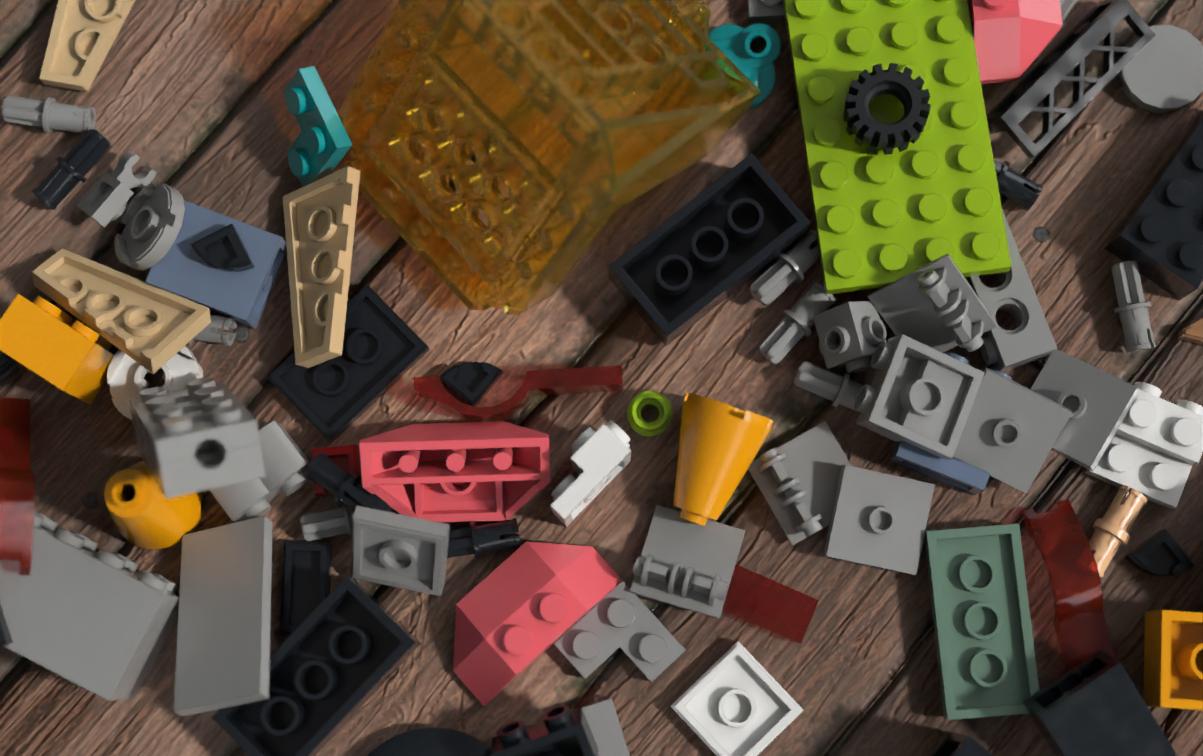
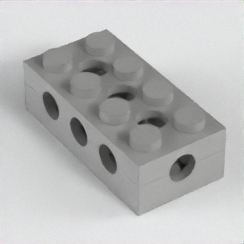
[129,378,266,499]

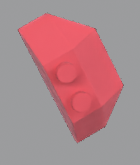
[967,0,1063,84]
[359,421,551,523]
[453,541,623,706]

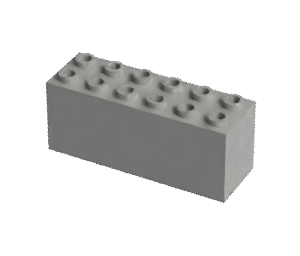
[0,493,180,701]

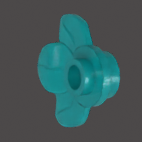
[703,23,781,108]

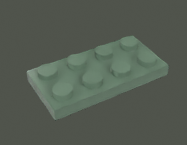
[924,524,1039,720]

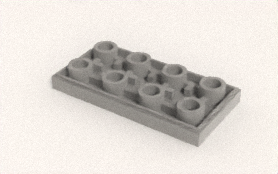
[173,516,273,717]

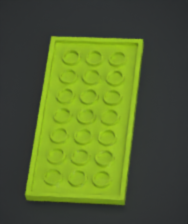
[783,0,1012,295]

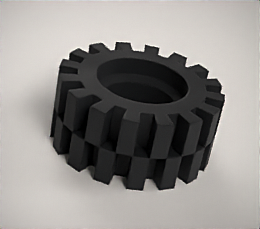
[843,63,931,155]

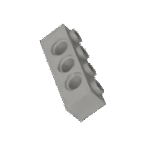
[965,209,1057,372]

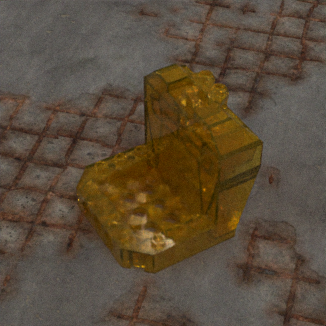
[338,0,761,316]

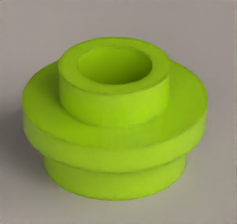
[627,391,673,437]

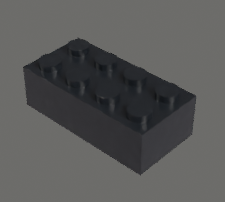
[1105,112,1203,301]
[609,153,810,346]
[212,576,421,756]

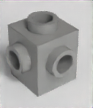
[813,301,887,374]

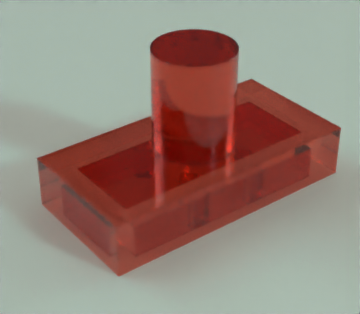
[722,564,819,644]

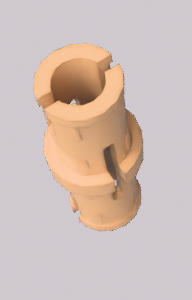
[1074,485,1148,579]

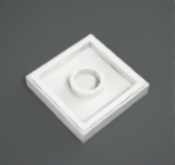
[671,641,803,756]

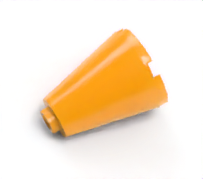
[673,393,774,526]
[104,461,203,550]

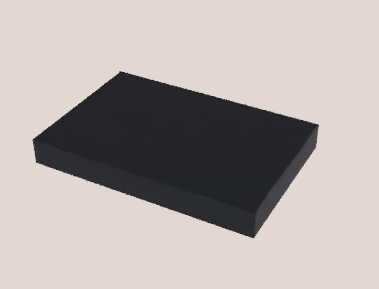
[267,284,430,443]

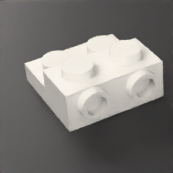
[1085,381,1203,509]
[551,420,631,527]

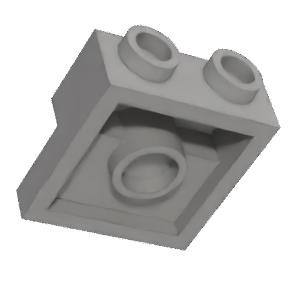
[854,334,985,460]

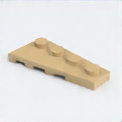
[39,0,135,92]
[283,166,360,368]
[32,248,211,374]

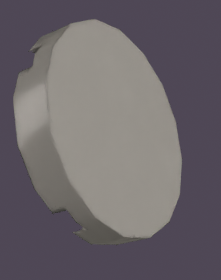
[1118,25,1203,114]
[114,183,185,271]

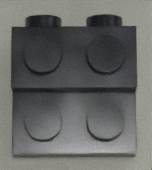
[490,705,598,756]

